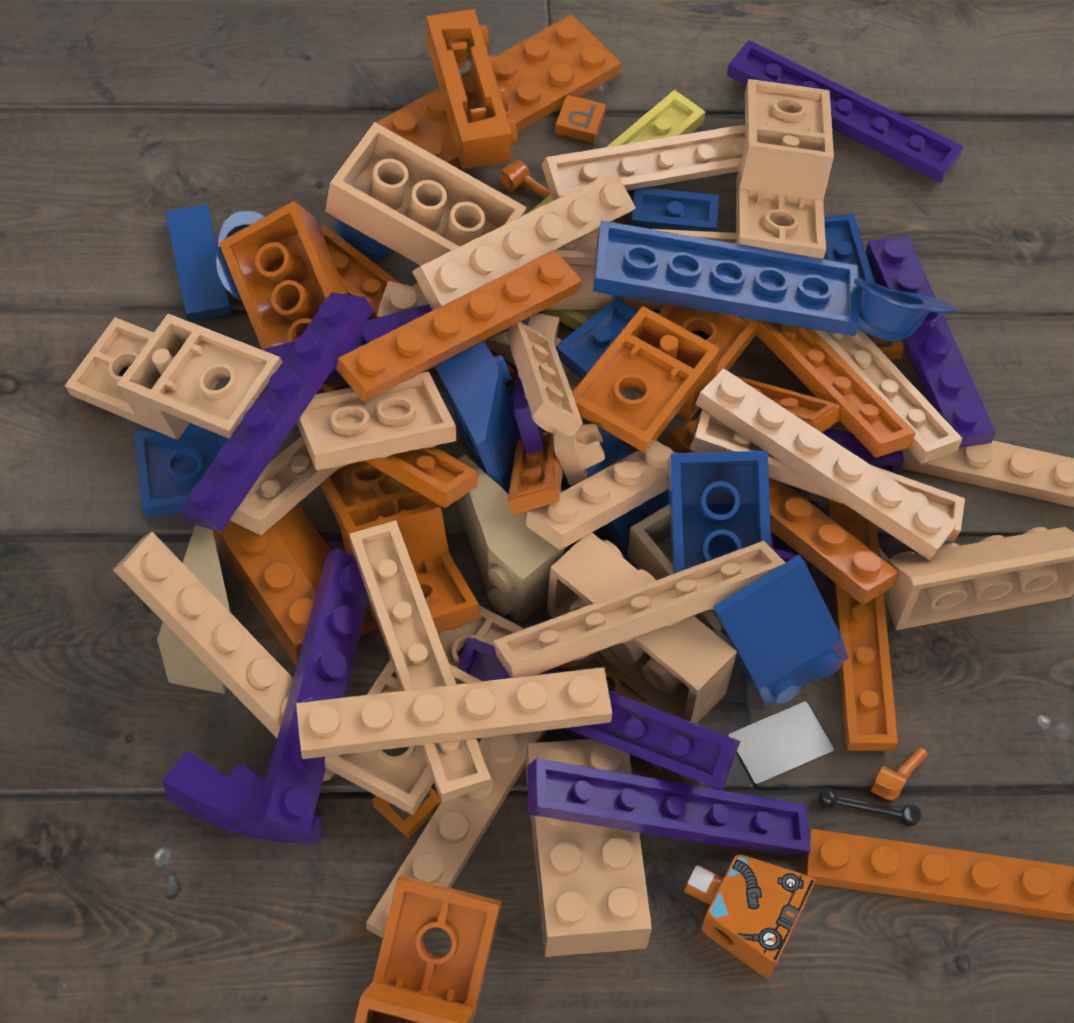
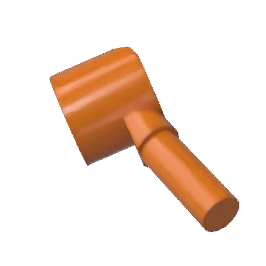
[499,160,551,199]
[871,747,928,801]

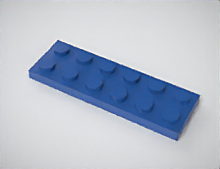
[593,221,860,336]

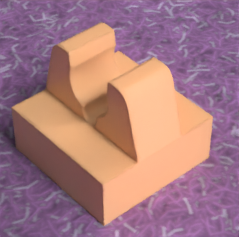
[553,424,605,485]

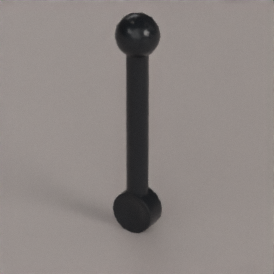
[818,789,921,826]

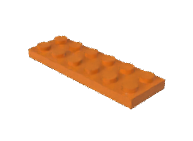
[376,14,621,168]

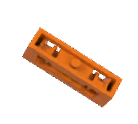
[426,9,518,169]

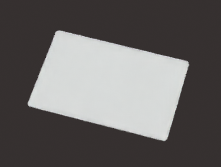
[729,702,834,784]

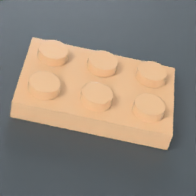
[297,372,456,471]

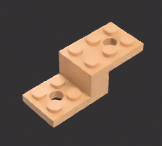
[736,79,834,259]
[65,314,283,440]
[324,605,525,815]

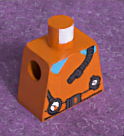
[684,855,816,979]

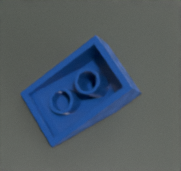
[435,341,521,494]
[668,451,771,574]
[713,555,848,708]

